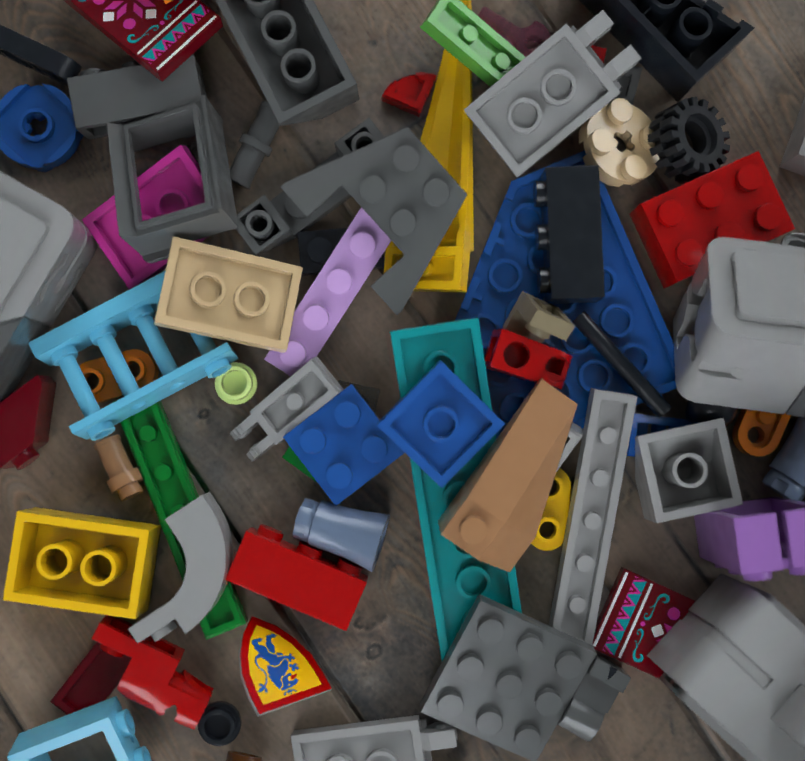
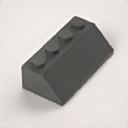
[215,0,360,126]

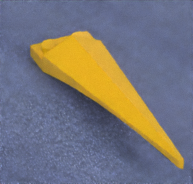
[383,0,474,293]

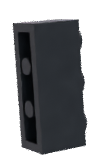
[533,165,605,304]

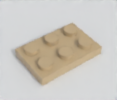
[154,236,303,353]

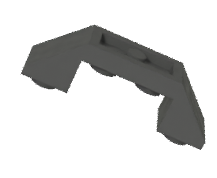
[236,118,384,256]

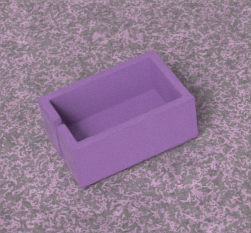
[694,497,805,581]

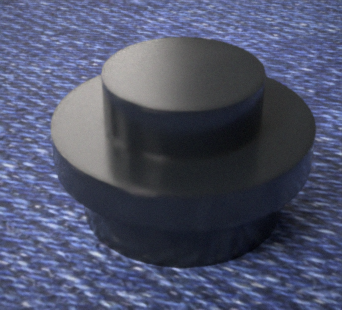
[198,701,242,746]

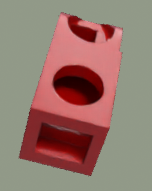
[484,328,572,390]

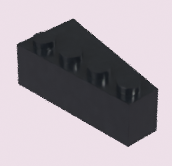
[580,0,754,102]

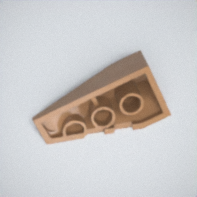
[438,378,578,572]

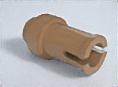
[93,435,143,501]

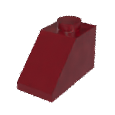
[0,375,57,470]

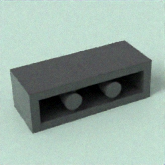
[67,55,207,140]

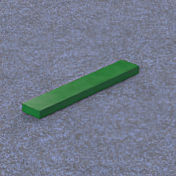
[113,399,248,640]

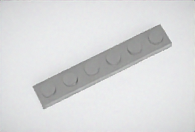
[549,388,638,645]

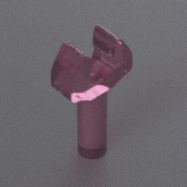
[478,6,551,57]

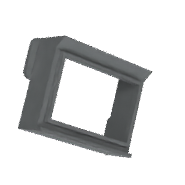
[106,95,239,263]

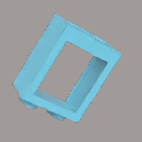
[7,696,152,761]

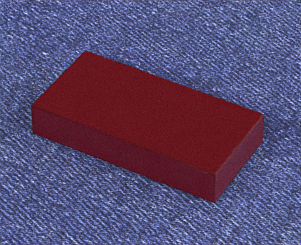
[50,642,131,715]

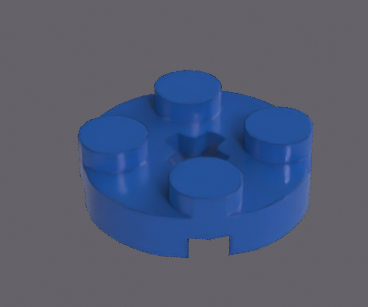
[0,84,84,172]

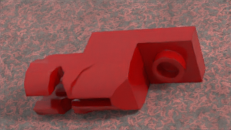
[91,615,214,730]

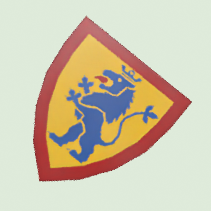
[239,616,332,716]

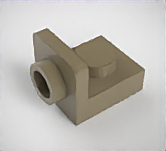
[503,291,575,343]

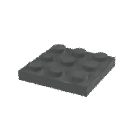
[420,594,597,761]

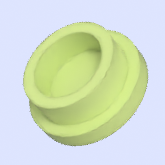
[215,362,258,405]

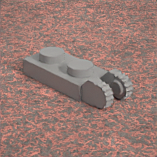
[230,357,344,462]

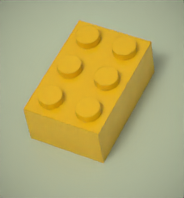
[3,507,161,619]

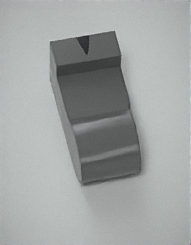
[557,654,631,742]

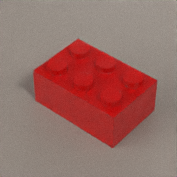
[629,150,795,289]

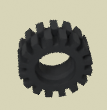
[648,97,730,182]

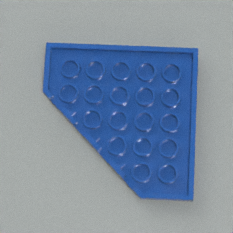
[455,151,677,439]

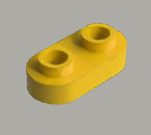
[531,468,571,551]

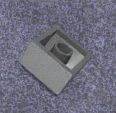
[635,418,743,523]

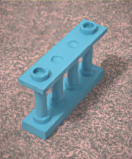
[28,271,239,441]

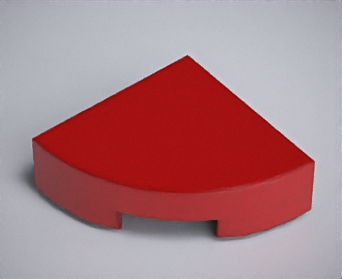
[382,72,437,118]

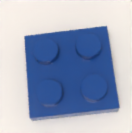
[377,360,505,488]
[283,384,405,506]

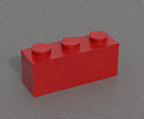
[226,524,368,631]

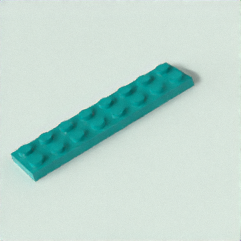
[390,317,522,661]

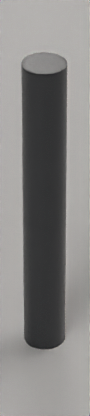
[572,310,671,418]

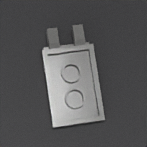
[464,10,641,178]
[291,715,458,761]

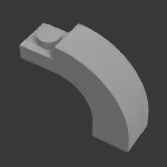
[128,492,233,644]

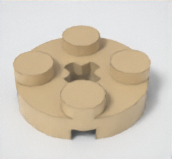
[579,98,660,187]

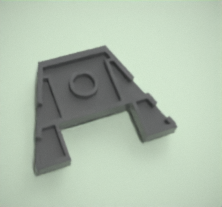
[280,127,467,315]

